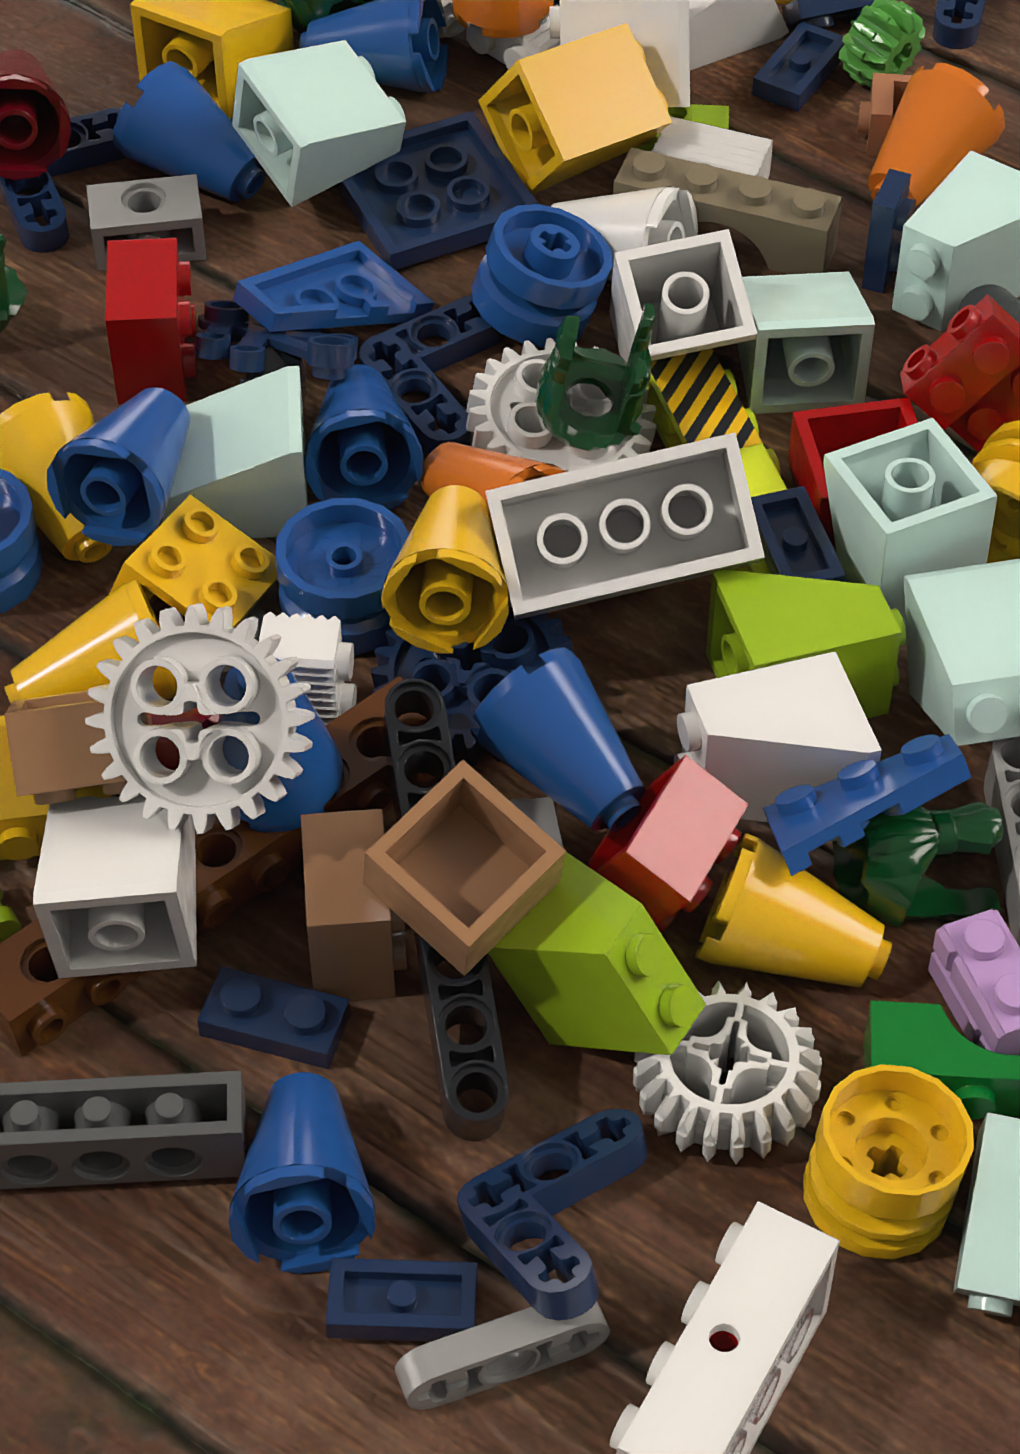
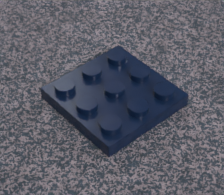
[335,111,538,270]

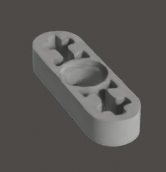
[395,1301,610,1410]

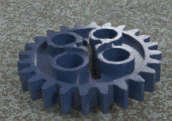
[371,601,573,766]

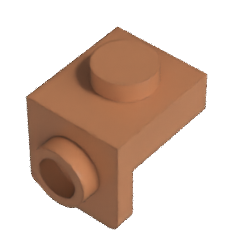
[857,73,912,156]

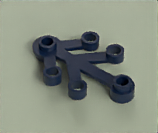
[195,300,358,380]

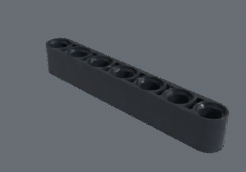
[383,678,509,1141]

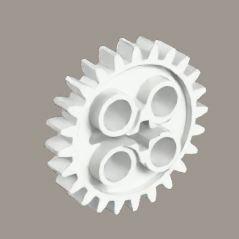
[466,338,657,472]
[85,603,315,834]

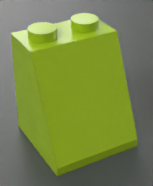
[706,569,906,718]
[488,852,706,1055]

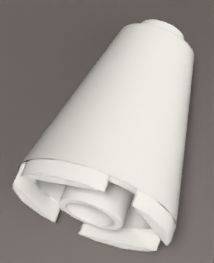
[551,186,698,281]

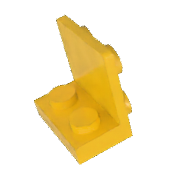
[109,494,278,628]

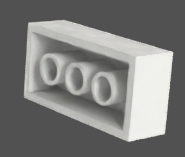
[485,432,765,620]

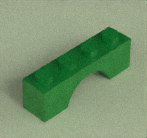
[864,1000,1020,1119]

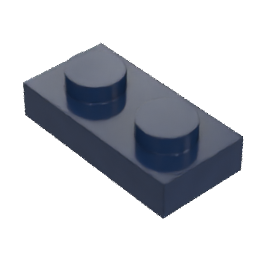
[781,0,874,29]
[752,21,844,112]
[862,169,916,294]
[751,486,846,582]
[197,966,351,1069]
[325,1258,478,1341]

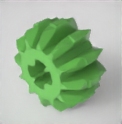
[838,0,926,88]

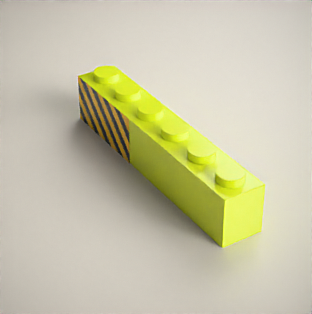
[646,348,787,574]

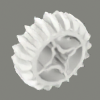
[633,980,822,1164]

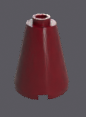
[0,49,71,180]

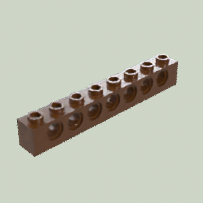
[0,676,435,1057]

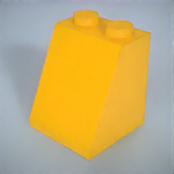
[130,0,294,119]
[478,23,672,195]

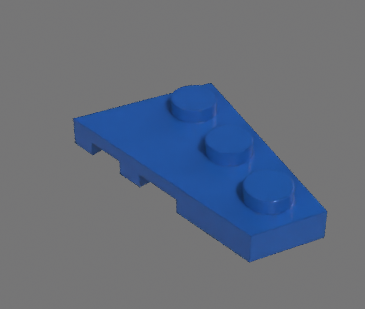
[233,241,434,332]
[763,734,972,876]

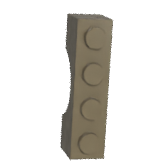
[613,147,842,274]

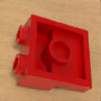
[900,294,1020,452]

